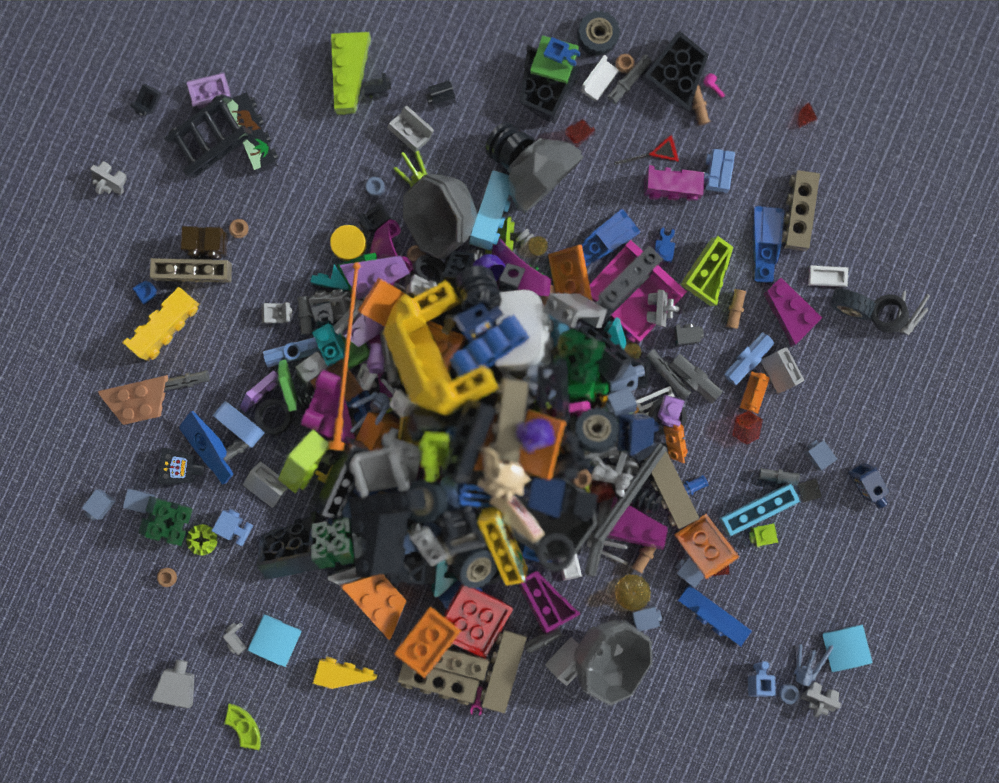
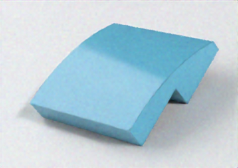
[247,614,302,667]
[823,624,872,672]

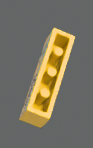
[478,507,528,586]

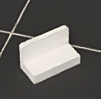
[581,55,619,102]

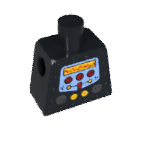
[158,447,205,484]

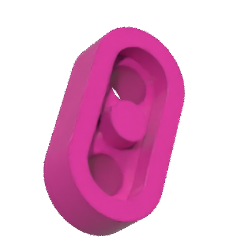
[552,402,591,418]

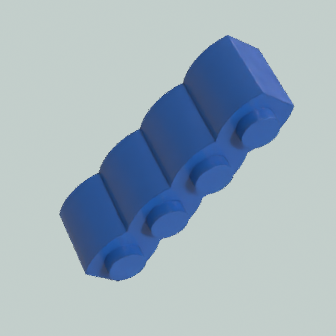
[449,315,530,377]

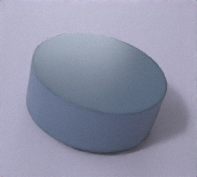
[365,177,385,197]
[779,684,799,704]

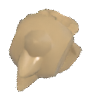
[480,448,530,502]

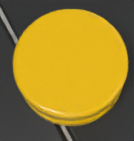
[330,225,367,262]

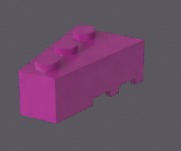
[644,165,704,201]
[764,278,822,347]
[607,497,668,550]
[518,571,580,633]

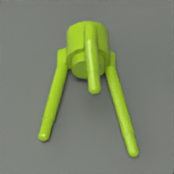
[394,151,427,187]

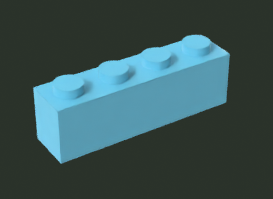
[469,170,511,251]
[719,484,800,536]

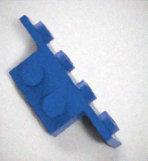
[678,585,752,646]

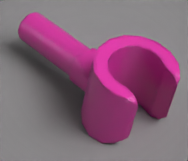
[704,73,725,98]
[470,687,483,715]

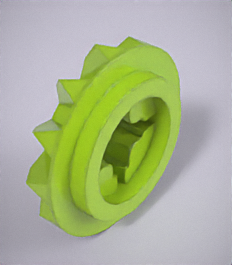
[186,524,217,556]

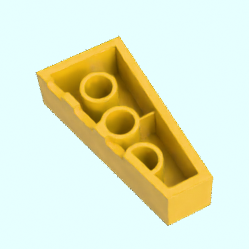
[122,287,200,361]

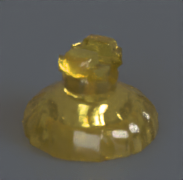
[615,574,651,611]

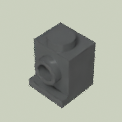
[674,324,704,346]

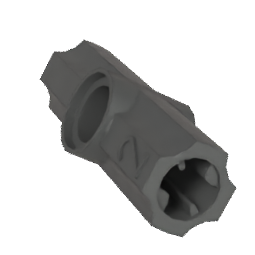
[669,354,723,404]

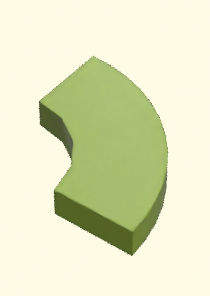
[422,445,439,482]
[225,704,261,750]

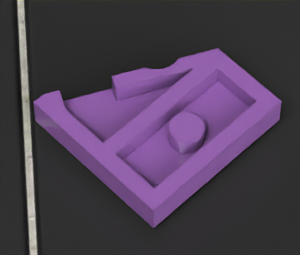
[240,370,279,412]

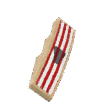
[477,476,544,543]

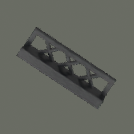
[538,360,571,437]

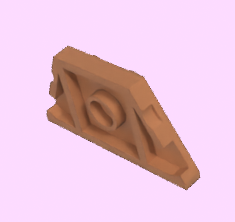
[98,375,168,425]

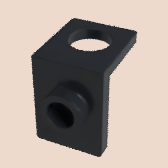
[499,263,525,293]
[311,301,337,329]

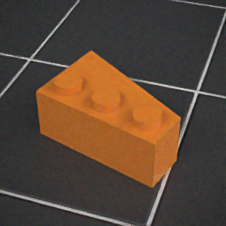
[355,412,400,451]

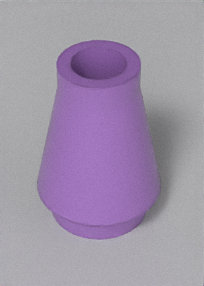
[367,344,385,374]

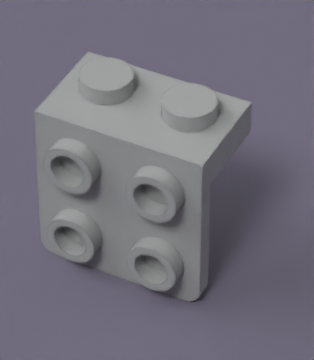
[381,428,422,482]

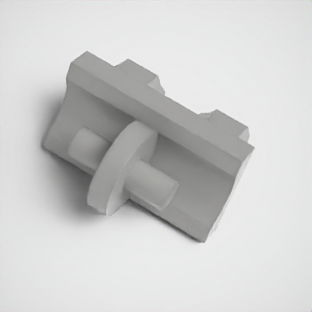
[90,161,127,195]
[406,275,437,297]
[647,290,679,327]
[607,452,639,475]
[801,682,841,718]

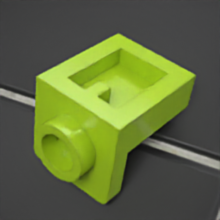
[749,523,778,547]

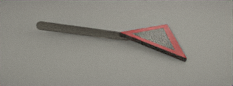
[614,135,679,165]

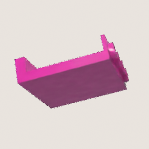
[590,240,687,344]

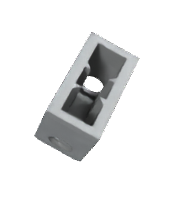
[296,351,333,390]
[152,659,194,708]

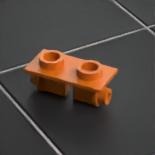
[740,371,770,414]
[664,423,688,463]

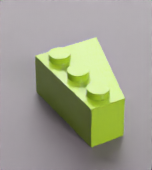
[680,236,733,306]
[278,430,329,494]

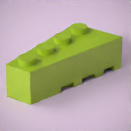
[331,32,371,114]

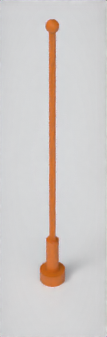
[328,262,361,450]

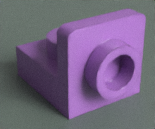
[657,395,684,427]

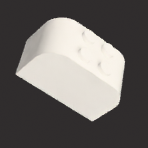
[496,290,554,378]

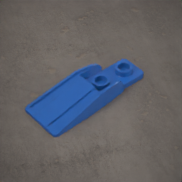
[753,206,784,283]
[581,209,640,267]
[179,411,233,484]

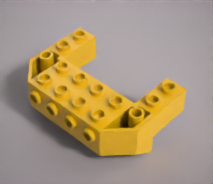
[383,281,498,416]

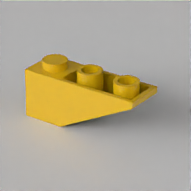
[313,657,378,689]

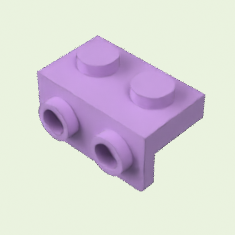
[187,73,231,108]

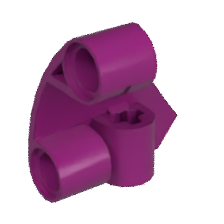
[370,219,413,286]
[491,239,551,296]
[301,370,355,442]

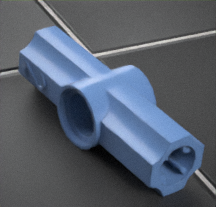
[723,332,774,386]
[263,337,321,368]

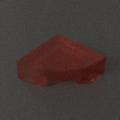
[798,102,818,128]

